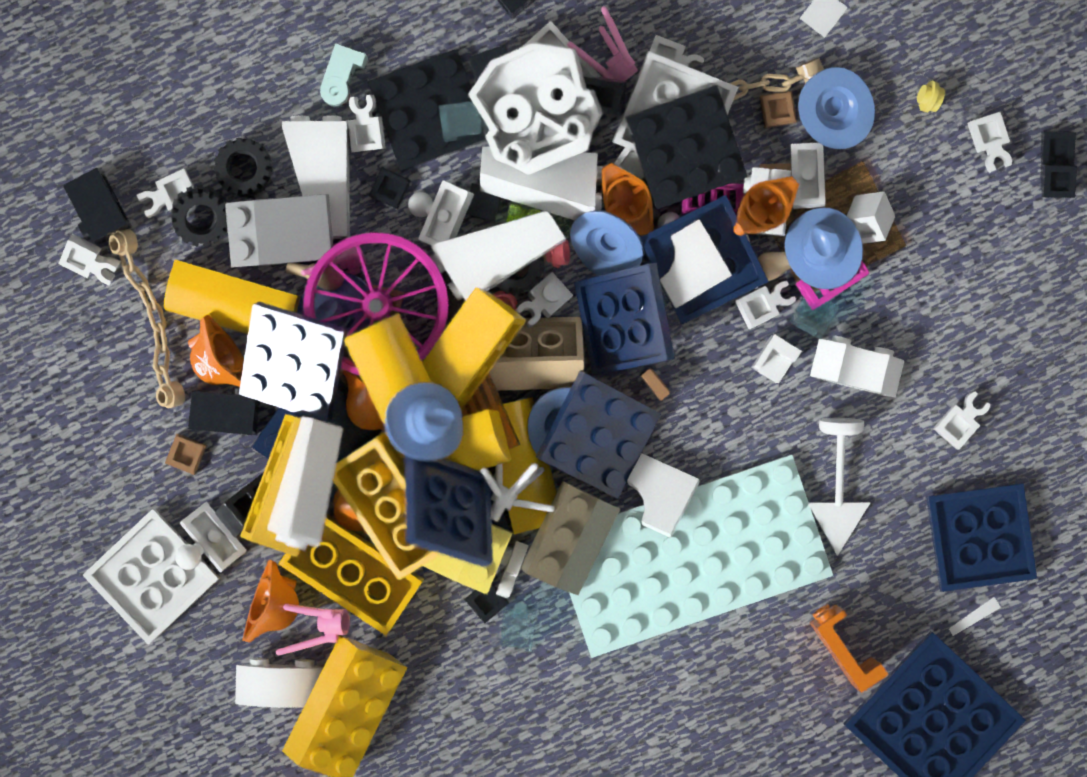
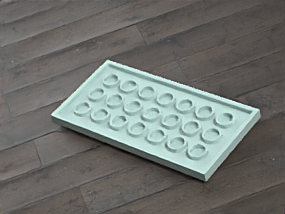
[570,455,833,658]

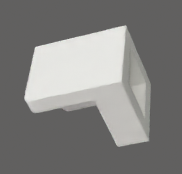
[847,192,895,244]
[751,334,802,383]

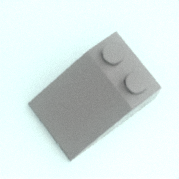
[225,194,334,267]

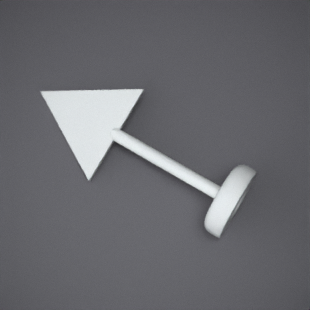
[808,418,870,556]

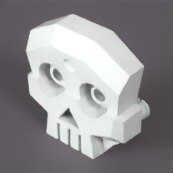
[468,43,603,175]

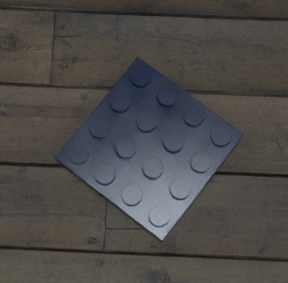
[843,631,1026,777]

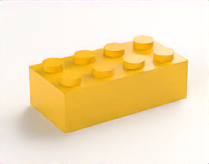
[333,431,441,580]
[279,514,424,636]
[282,635,408,777]

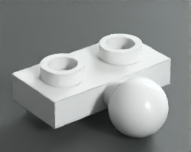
[408,180,474,246]
[175,502,247,573]

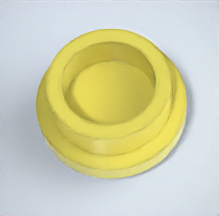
[917,81,945,113]

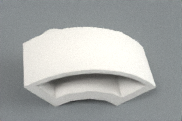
[810,336,904,398]
[235,658,324,708]

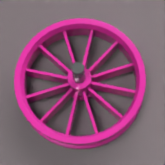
[304,233,448,375]

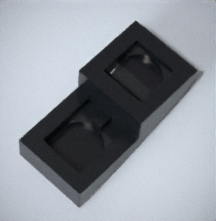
[1041,131,1077,198]

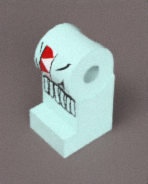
[320,44,368,108]

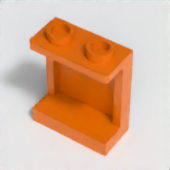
[809,604,889,693]

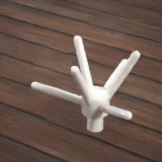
[481,463,555,522]

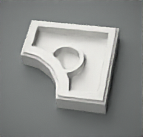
[660,219,732,308]
[627,453,699,538]

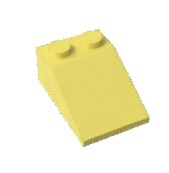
[423,524,513,594]

